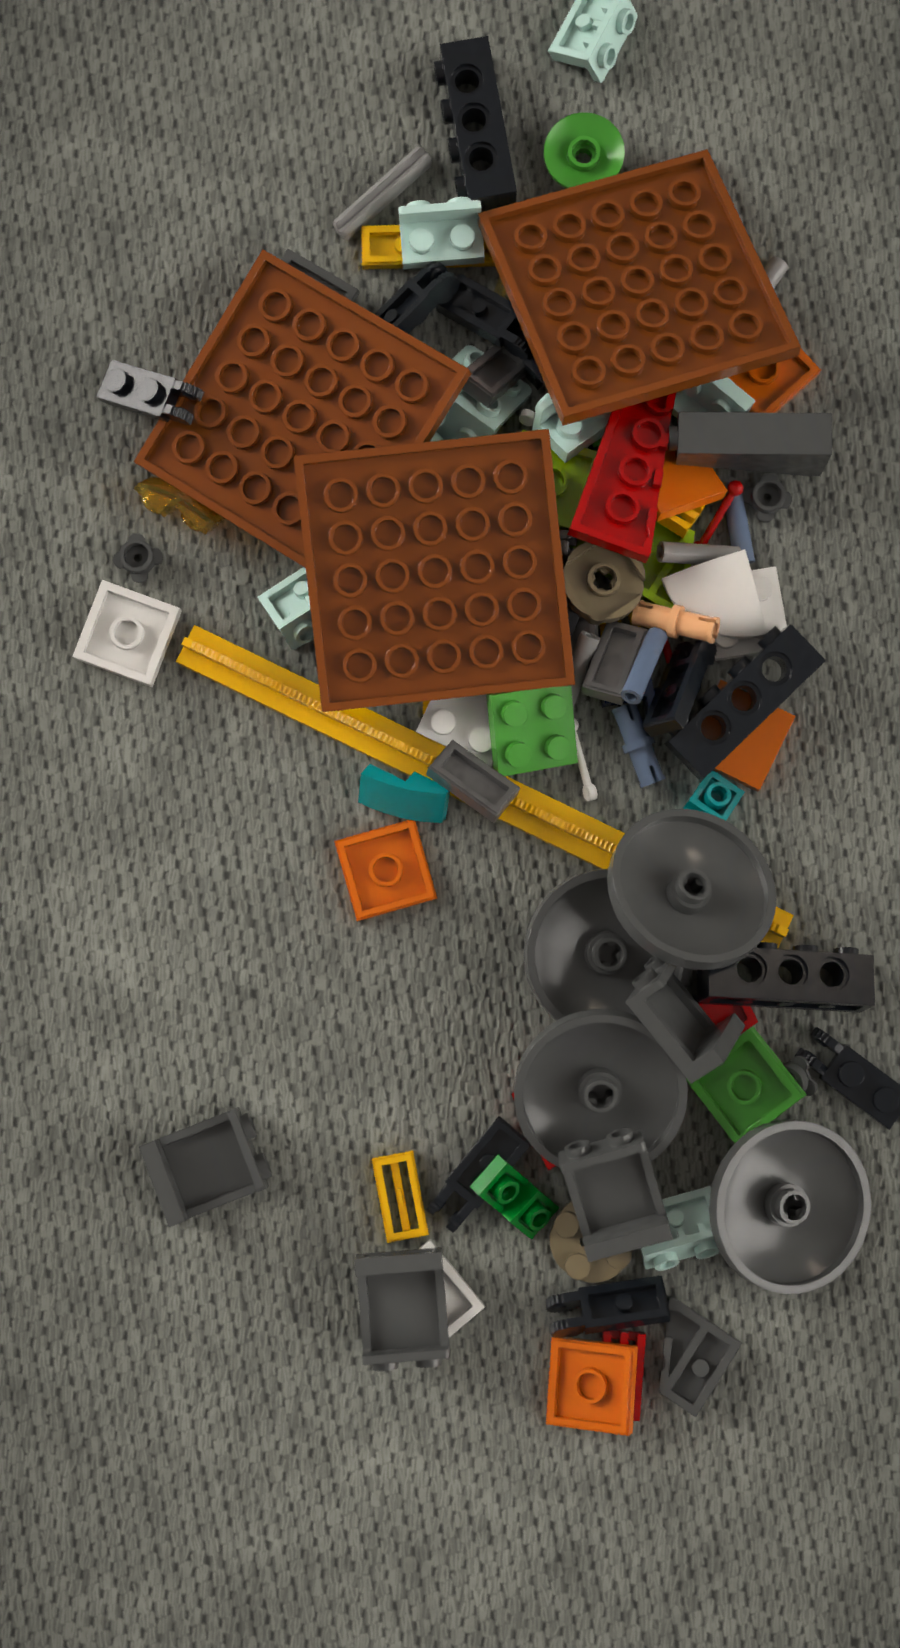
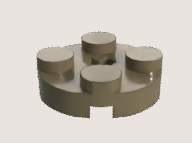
[563,542,645,625]
[549,1200,633,1283]

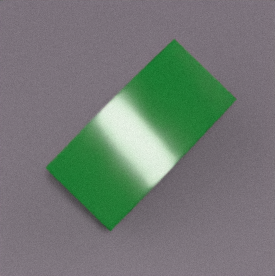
[470,1155,559,1240]

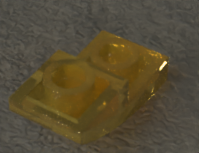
[134,476,225,535]

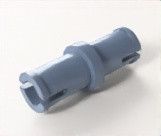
[611,703,666,788]

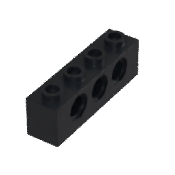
[433,36,517,212]
[664,624,826,780]
[697,942,875,1013]

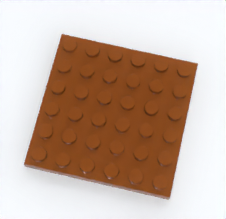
[478,149,801,426]
[134,249,472,568]
[293,429,575,712]

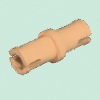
[632,600,720,644]

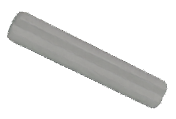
[333,146,432,240]

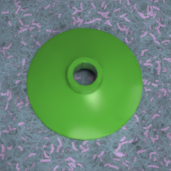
[543,112,625,188]

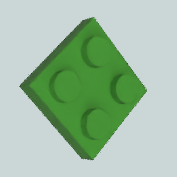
[486,685,578,776]
[686,1027,807,1143]

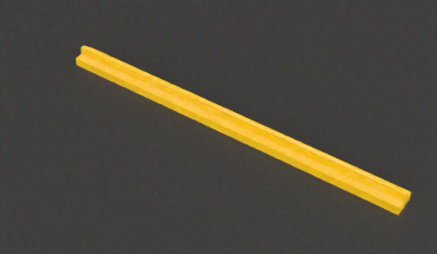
[176,625,794,949]

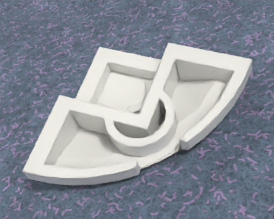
[661,549,766,639]

